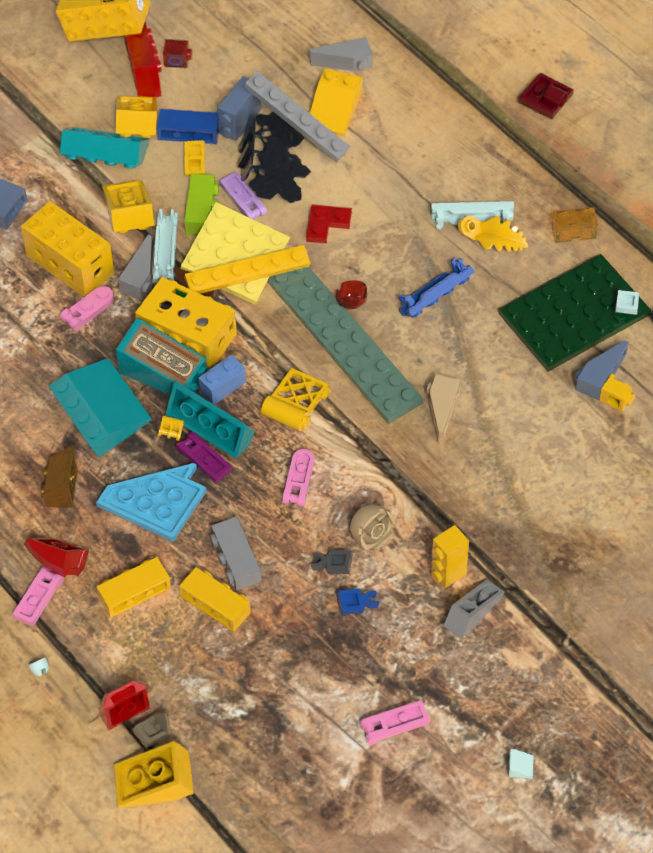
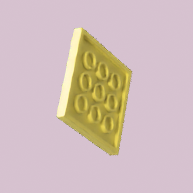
[180,202,290,305]

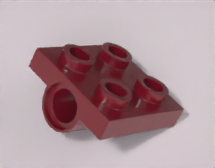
[519,72,574,119]

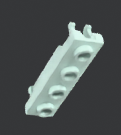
[431,201,514,229]
[153,209,178,283]

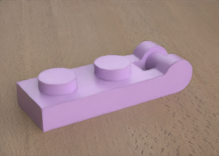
[219,171,267,220]

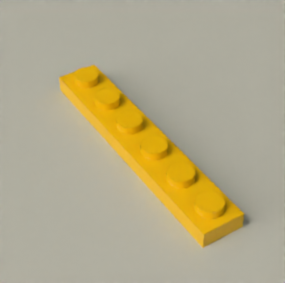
[184,245,311,294]

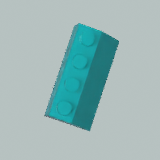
[60,127,150,169]
[165,382,255,459]

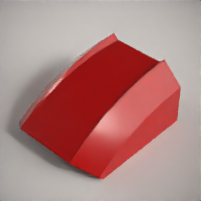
[24,538,89,577]
[99,680,150,730]

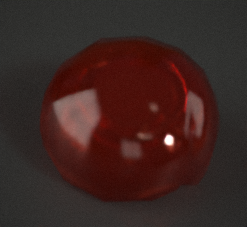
[335,280,368,309]

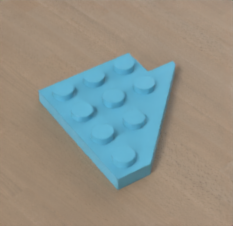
[96,463,207,542]

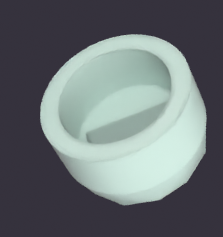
[29,657,49,677]

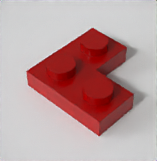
[306,205,352,244]

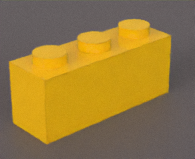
[431,525,469,589]
[96,557,171,618]
[179,567,251,632]

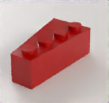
[124,22,162,97]

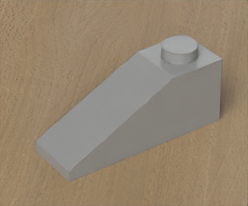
[310,37,373,71]
[118,235,153,301]
[443,579,505,638]

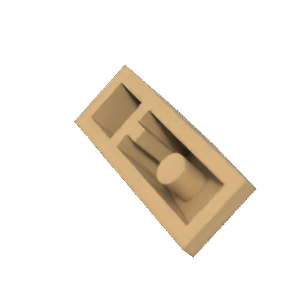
[427,374,461,444]

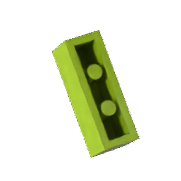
[185,174,219,235]

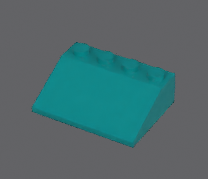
[49,358,152,458]

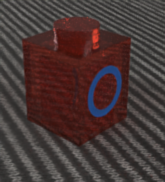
[163,39,193,68]

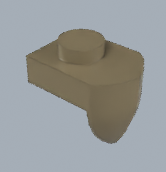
[132,712,170,748]

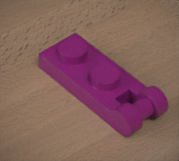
[175,432,232,484]

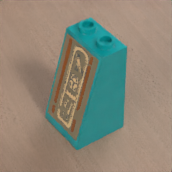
[116,318,208,395]

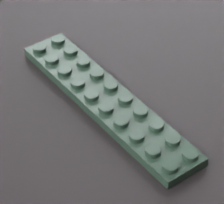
[268,267,423,424]

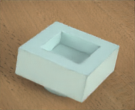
[616,290,639,315]

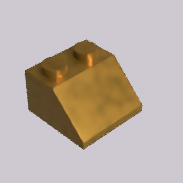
[41,447,78,508]

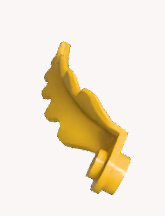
[458,216,528,252]

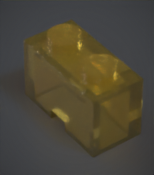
[552,207,598,243]

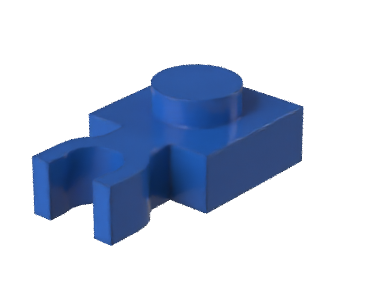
[337,588,379,615]

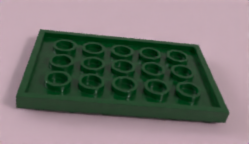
[499,254,651,372]

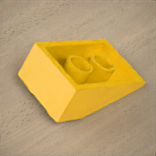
[310,68,363,136]
[116,95,157,138]
[102,179,154,233]
[114,741,194,808]

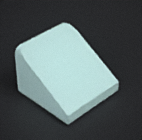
[509,749,533,779]

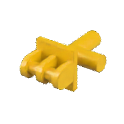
[158,416,184,441]

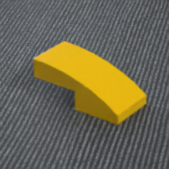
[184,141,205,176]

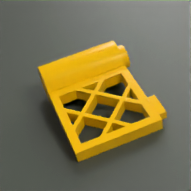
[261,368,331,431]

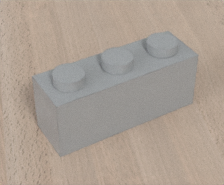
[209,517,262,591]

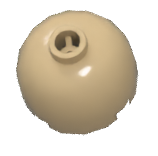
[350,505,395,550]

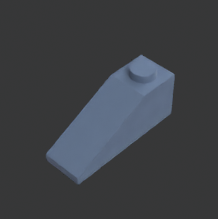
[575,340,629,400]

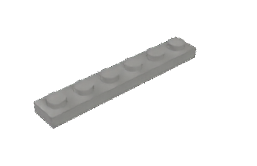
[243,71,350,163]

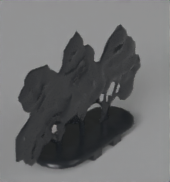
[238,111,312,203]

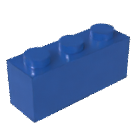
[156,109,219,144]

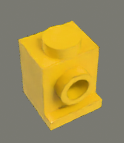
[599,374,635,412]

